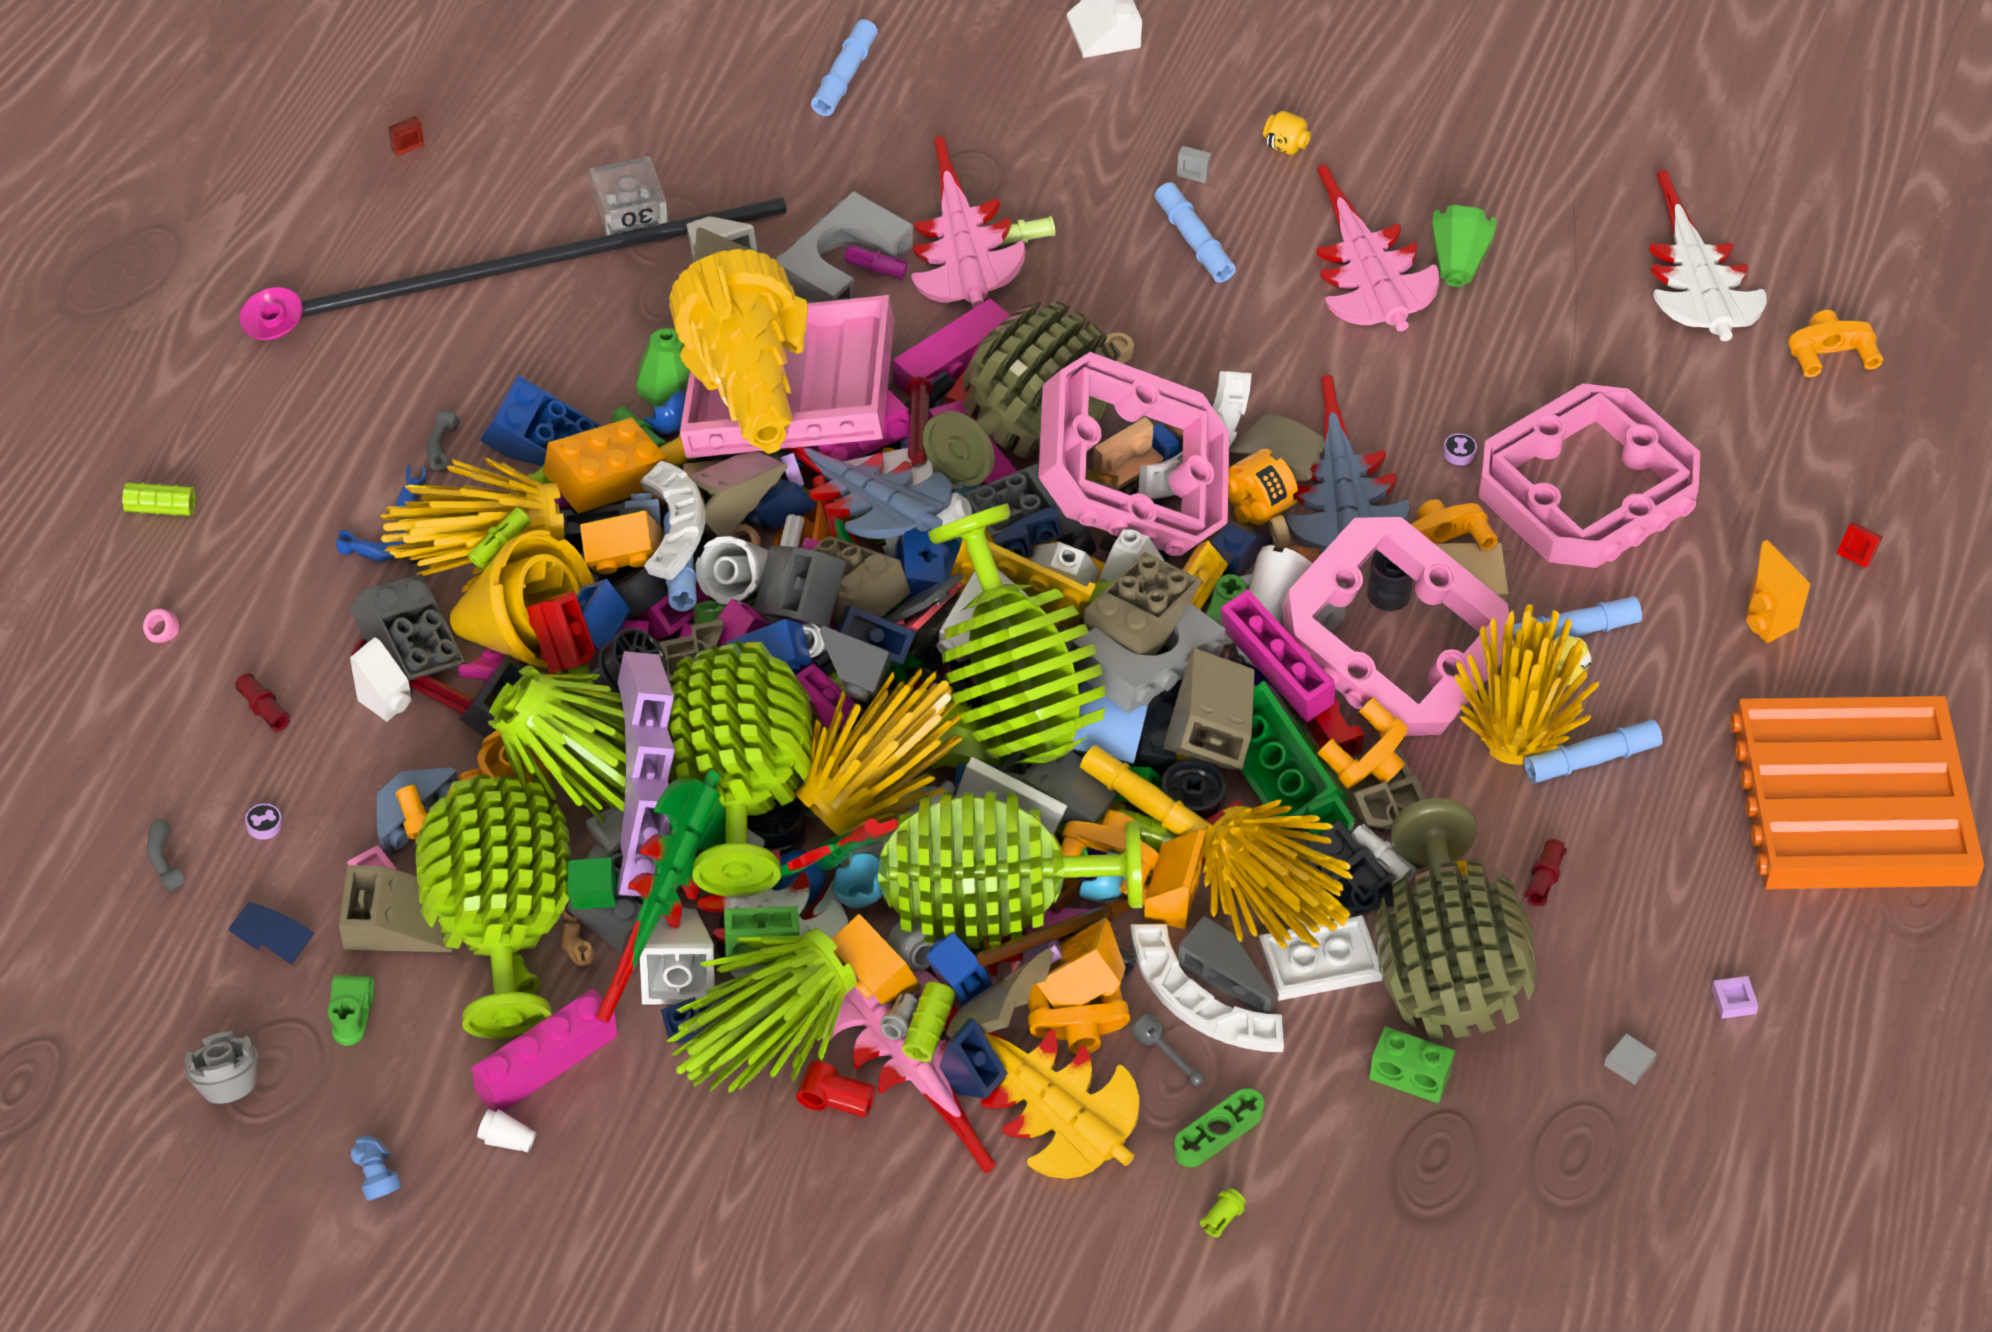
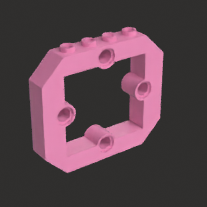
[1038,352,1229,556]
[1478,383,1700,568]
[1281,517,1514,736]

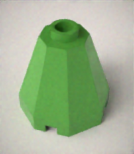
[1431,205,1497,287]
[636,328,690,408]

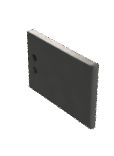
[883,572,964,623]

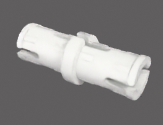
[1351,824,1416,882]

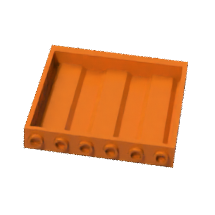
[1730,696,1984,889]

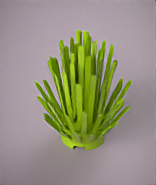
[488,666,626,824]
[667,928,857,1093]

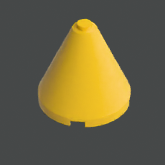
[450,530,594,669]

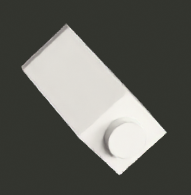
[350,637,412,722]

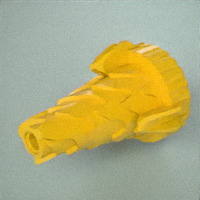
[669,249,808,454]

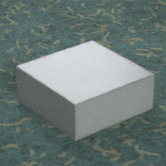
[1177,146,1211,184]
[1604,1034,1657,1085]

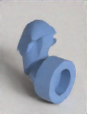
[351,1135,402,1201]

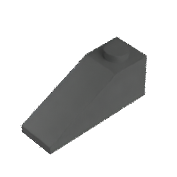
[1178,916,1275,1014]

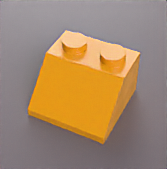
[580,510,664,574]
[1746,540,1811,643]
[1142,830,1206,930]
[831,914,922,1005]
[1037,917,1125,1009]

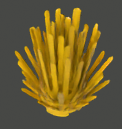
[380,458,564,593]
[1455,604,1599,765]
[795,668,964,835]
[1203,800,1353,949]

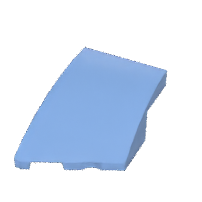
[1072,683,1148,765]

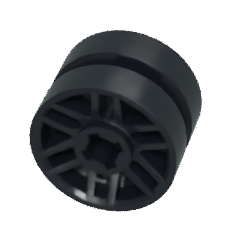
[589,628,667,705]
[1161,759,1226,820]
[747,791,805,857]

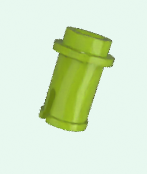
[1200,1188,1246,1238]

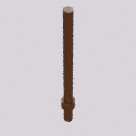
[977,896,1135,967]

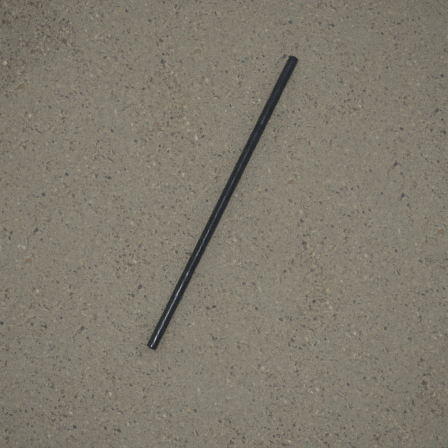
[301,197,787,317]

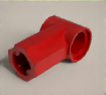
[795,1061,876,1118]

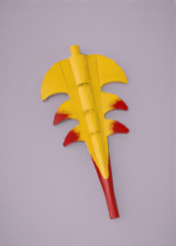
[947,1005,1140,1179]

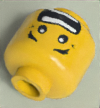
[1263,111,1311,155]

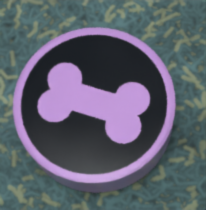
[1443,433,1477,465]
[245,804,282,839]

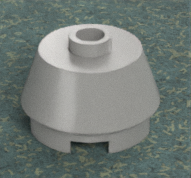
[184,1031,259,1104]

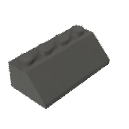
[820,625,894,705]

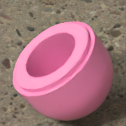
[143,609,180,643]

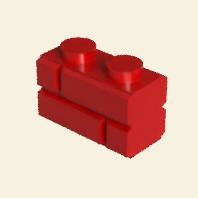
[526,591,596,673]

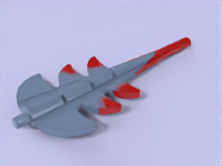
[1286,375,1410,552]
[783,446,953,539]

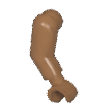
[561,908,595,967]

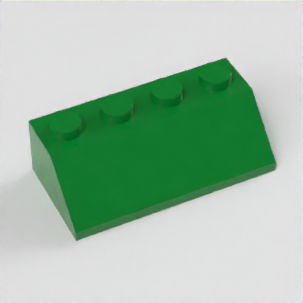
[1240,681,1351,830]

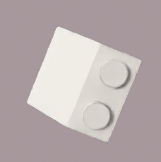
[1066,0,1142,58]

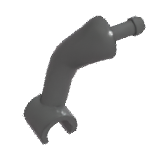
[426,410,460,471]
[147,819,185,891]

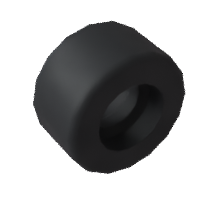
[612,566,668,620]

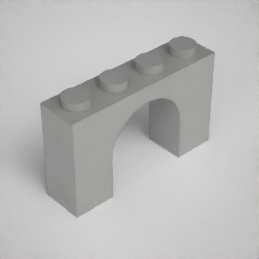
[776,191,913,303]
[1070,603,1226,714]

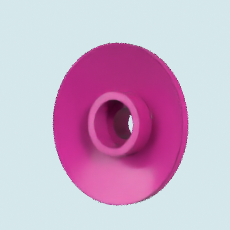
[239,287,303,340]

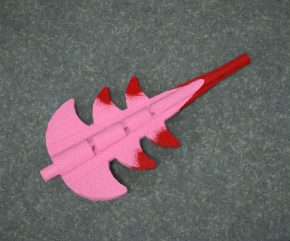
[911,136,1026,309]
[1316,164,1439,331]
[829,970,996,1173]

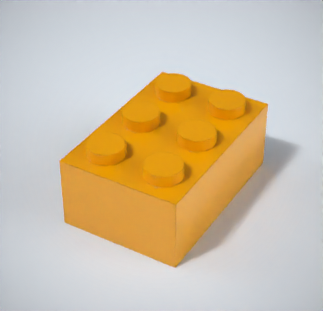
[543,417,667,514]

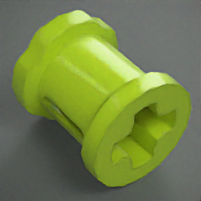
[513,953,541,994]

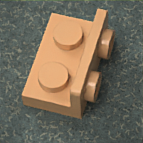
[1093,417,1163,491]

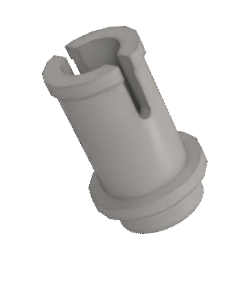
[880,993,919,1040]

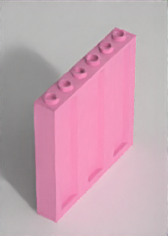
[680,295,894,458]

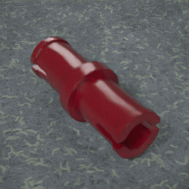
[235,673,290,732]
[1524,839,1567,906]

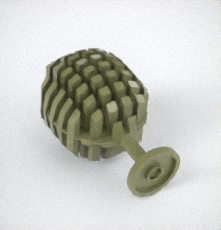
[923,301,1121,487]
[1374,798,1538,1040]

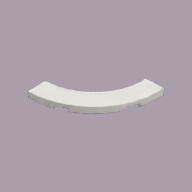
[1138,371,1252,499]
[640,461,706,581]
[1130,924,1284,1052]

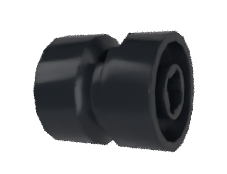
[1367,551,1413,611]

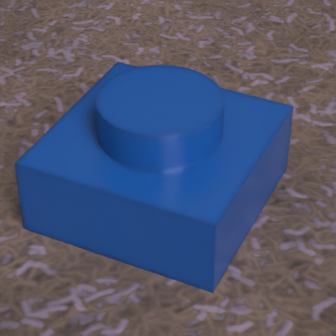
[1152,423,1181,462]

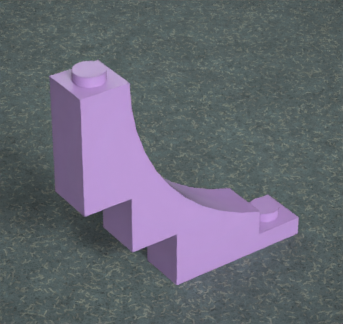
[617,651,675,896]

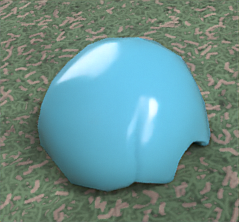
[1079,850,1124,903]
[832,853,883,909]

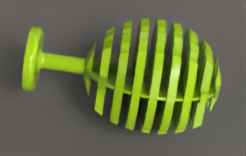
[927,503,1106,763]
[667,641,813,897]
[415,775,571,1039]
[878,791,1142,949]

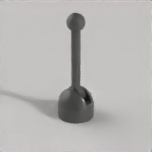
[1130,1013,1204,1086]

